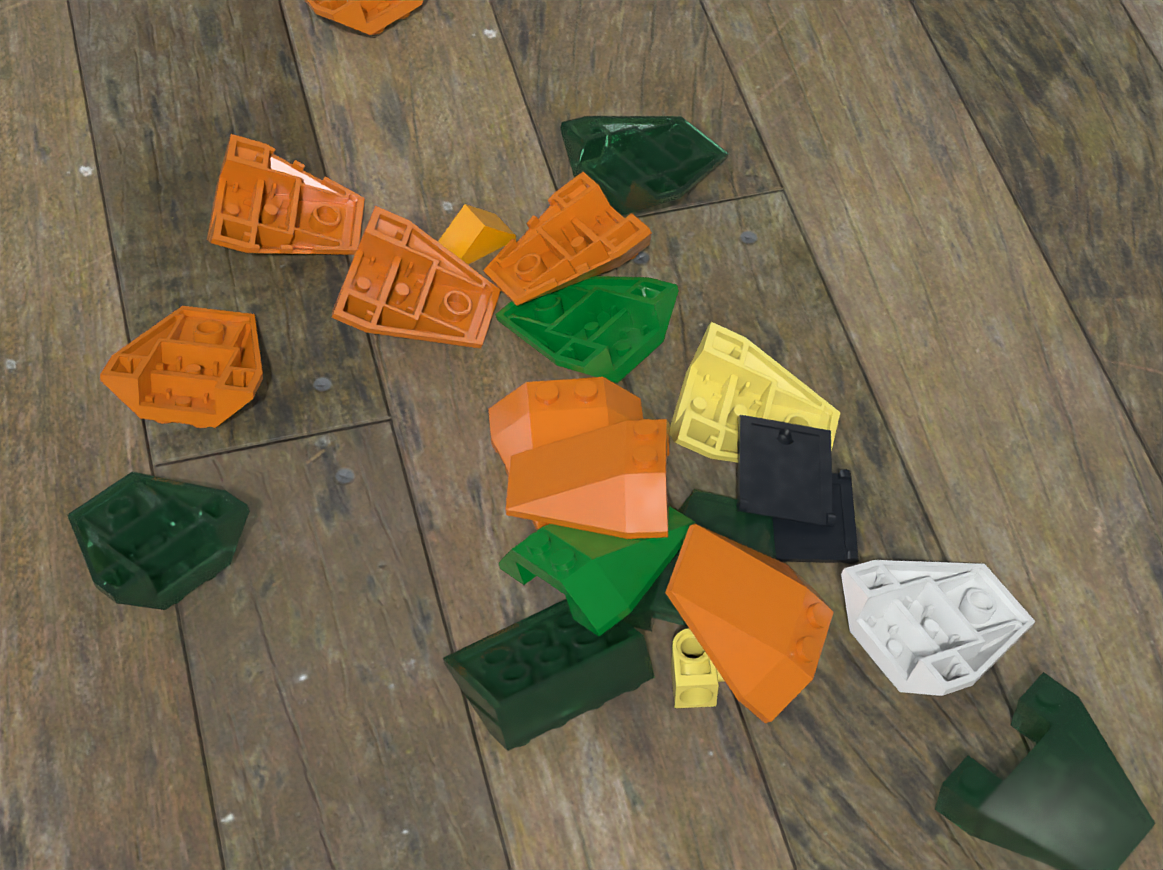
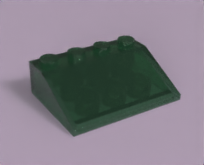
[443,599,655,751]

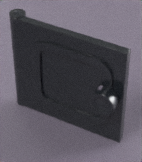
[736,414,836,527]
[744,469,859,564]

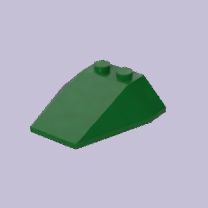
[495,276,679,383]
[498,506,695,637]

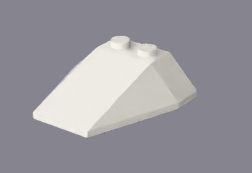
[841,560,1035,696]

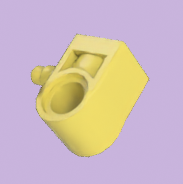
[671,628,725,708]

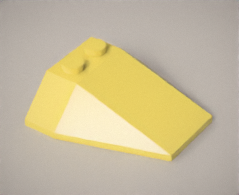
[670,322,841,463]

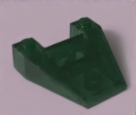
[935,672,1155,870]

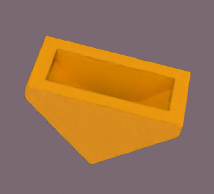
[438,204,516,265]

